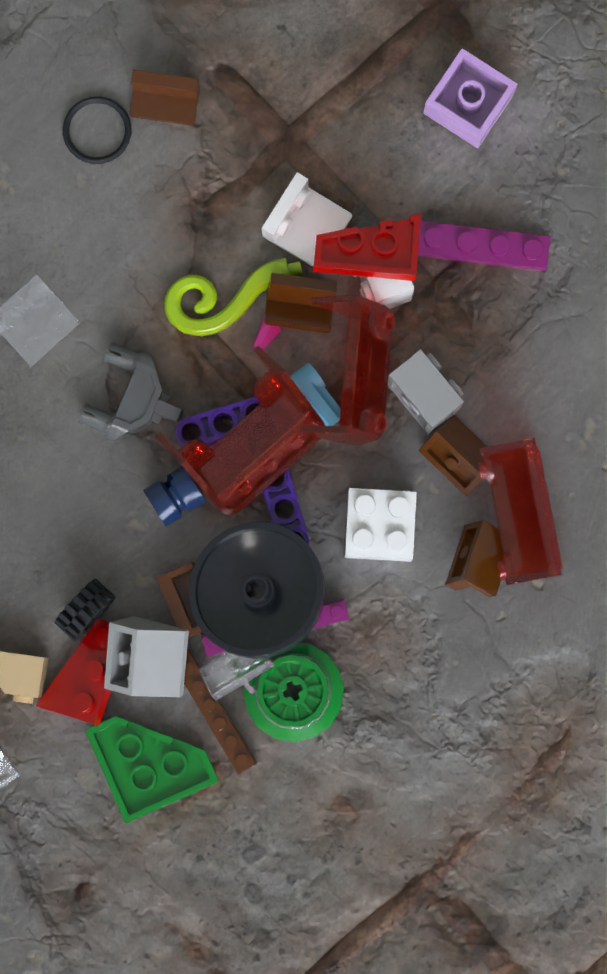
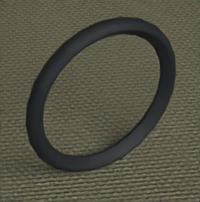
[63,96,132,164]

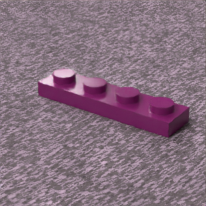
[418,221,551,271]

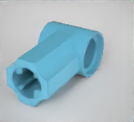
[281,362,345,433]

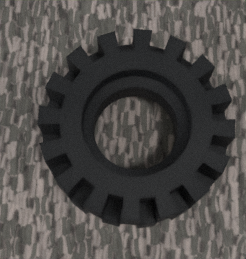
[54,579,116,641]

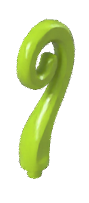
[164,258,303,336]

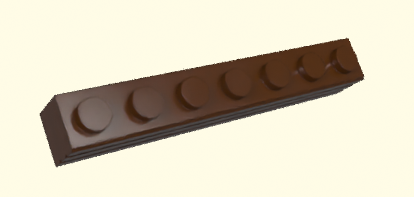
[184,647,257,775]

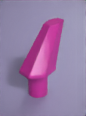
[252,314,281,356]

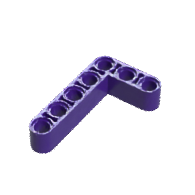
[176,398,309,545]

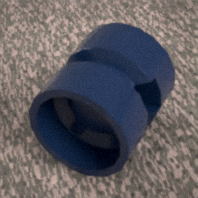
[143,465,206,527]

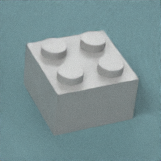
[386,349,464,435]

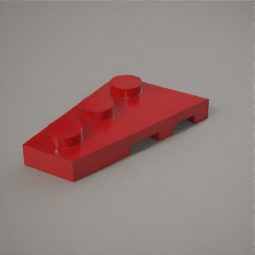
[313,213,421,281]
[36,619,111,726]

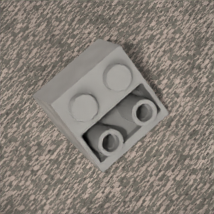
[104,616,189,697]

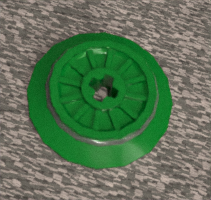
[243,642,344,742]

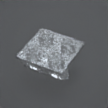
[0,274,80,367]

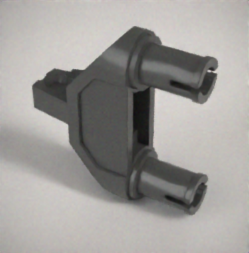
[78,342,183,442]

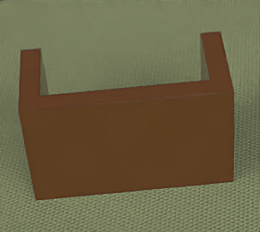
[156,562,203,639]

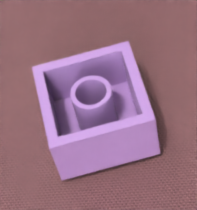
[423,48,518,149]

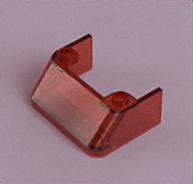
[299,295,395,445]
[155,345,325,515]
[478,438,564,586]

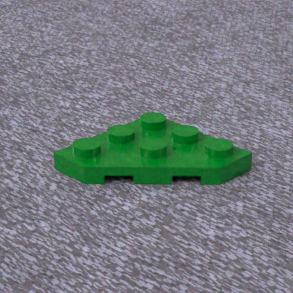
[85,716,219,824]

